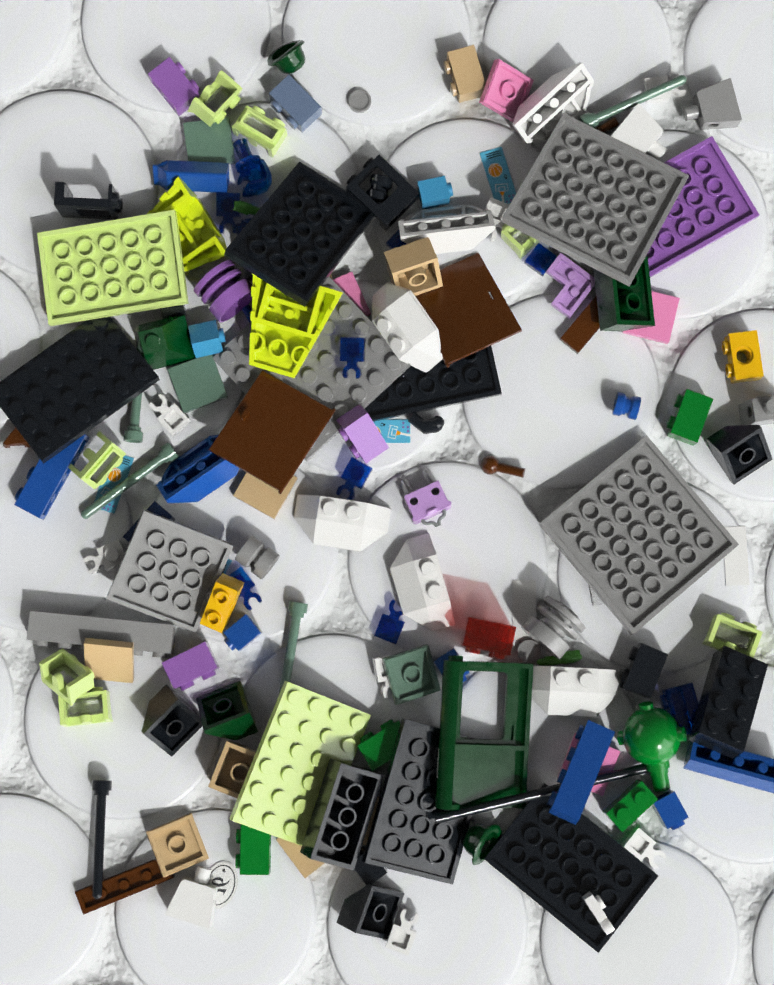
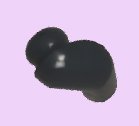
[408,412,445,434]

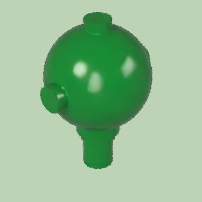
[617,701,687,792]

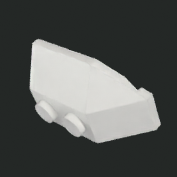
[512,62,594,144]
[398,205,495,254]
[372,282,443,372]
[294,494,391,551]
[390,533,455,631]
[532,666,620,717]

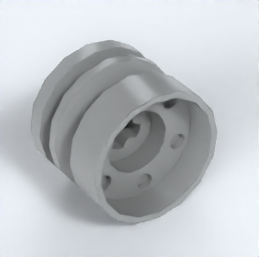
[521,596,586,659]

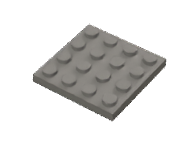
[106,509,233,633]

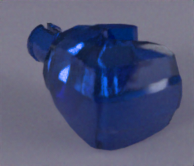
[233,138,272,198]

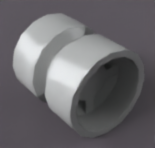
[235,535,280,580]

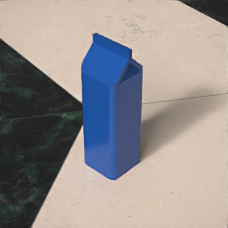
[153,160,230,193]

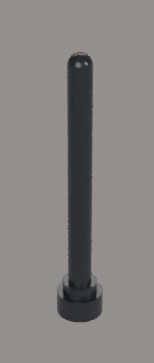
[92,780,112,899]

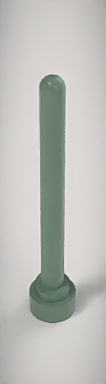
[579,75,687,128]
[123,335,145,443]
[81,442,179,519]
[278,601,308,696]

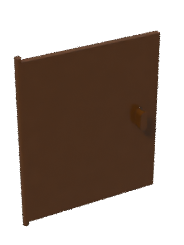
[415,253,522,367]
[209,370,336,494]

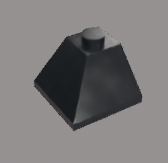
[707,425,773,485]
[141,684,203,757]
[336,884,405,940]

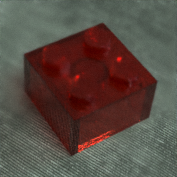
[460,617,516,660]

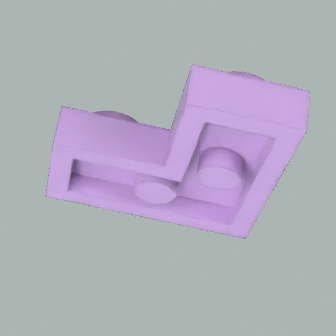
[546,253,595,319]

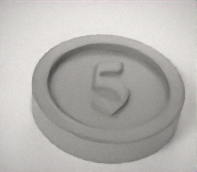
[348,89,371,113]
[517,640,541,664]

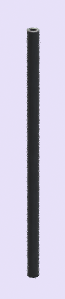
[434,764,647,824]

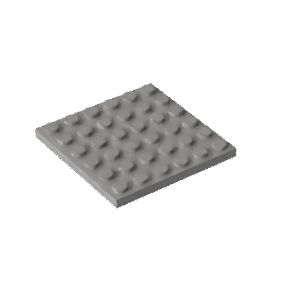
[501,113,689,287]
[213,277,411,461]
[539,435,739,635]

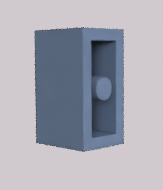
[269,75,322,133]

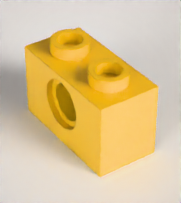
[722,330,764,384]
[200,573,245,633]

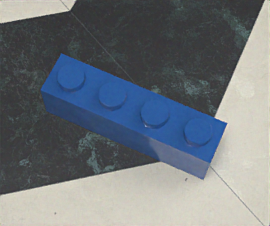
[14,434,90,520]
[547,720,615,825]
[683,741,774,793]

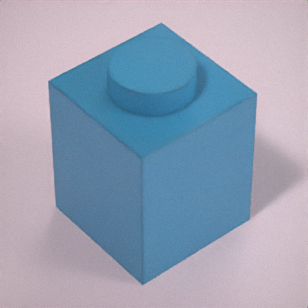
[417,176,453,209]
[188,320,226,358]

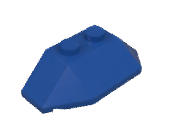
[156,434,239,503]

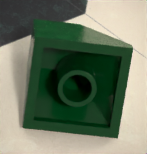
[138,314,196,370]
[196,681,258,741]

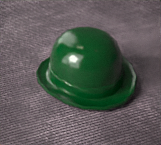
[267,40,305,74]
[463,824,502,865]

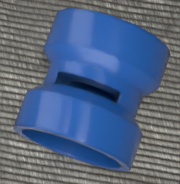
[612,392,641,420]

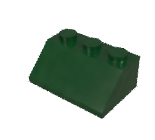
[593,257,655,331]

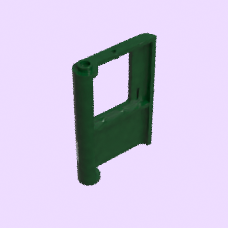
[435,655,533,810]

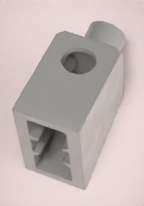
[683,78,742,130]
[738,395,774,426]

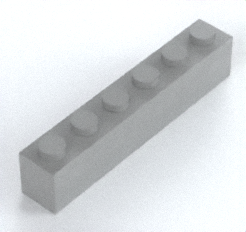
[26,611,176,658]

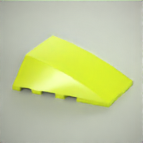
[147,177,227,272]
[249,274,343,378]

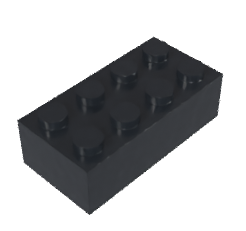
[688,645,768,759]
[300,758,384,871]

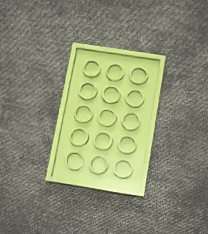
[37,210,189,326]
[229,681,371,846]

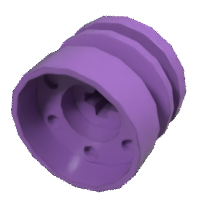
[193,260,252,323]

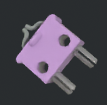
[400,469,451,527]

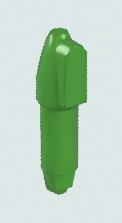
[233,201,260,215]
[536,650,582,666]

